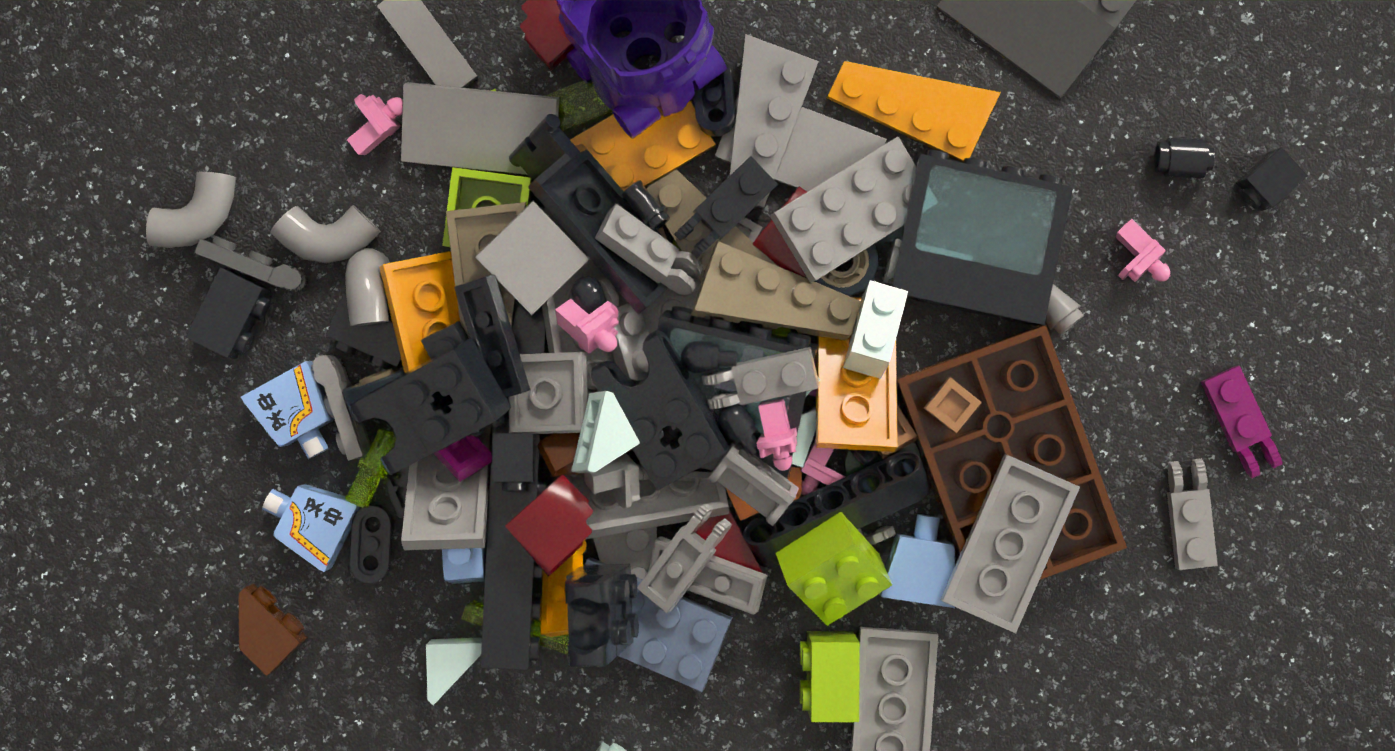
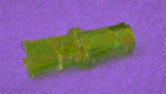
[345,428,396,508]

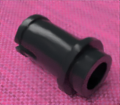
[622,180,670,231]

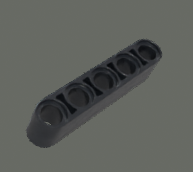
[743,451,931,568]

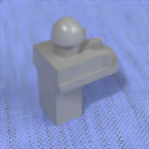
[584,453,649,508]

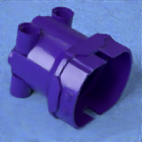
[556,0,727,139]

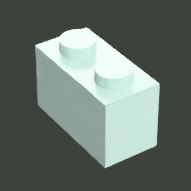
[843,280,908,379]

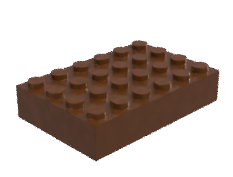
[896,325,1127,580]

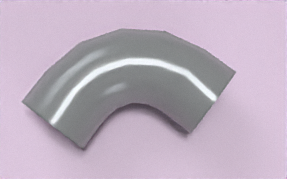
[146,172,236,248]
[270,205,381,264]
[345,248,390,327]

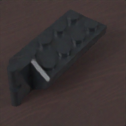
[509,114,674,315]

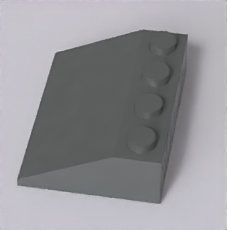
[936,0,1136,99]

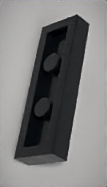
[454,274,531,398]

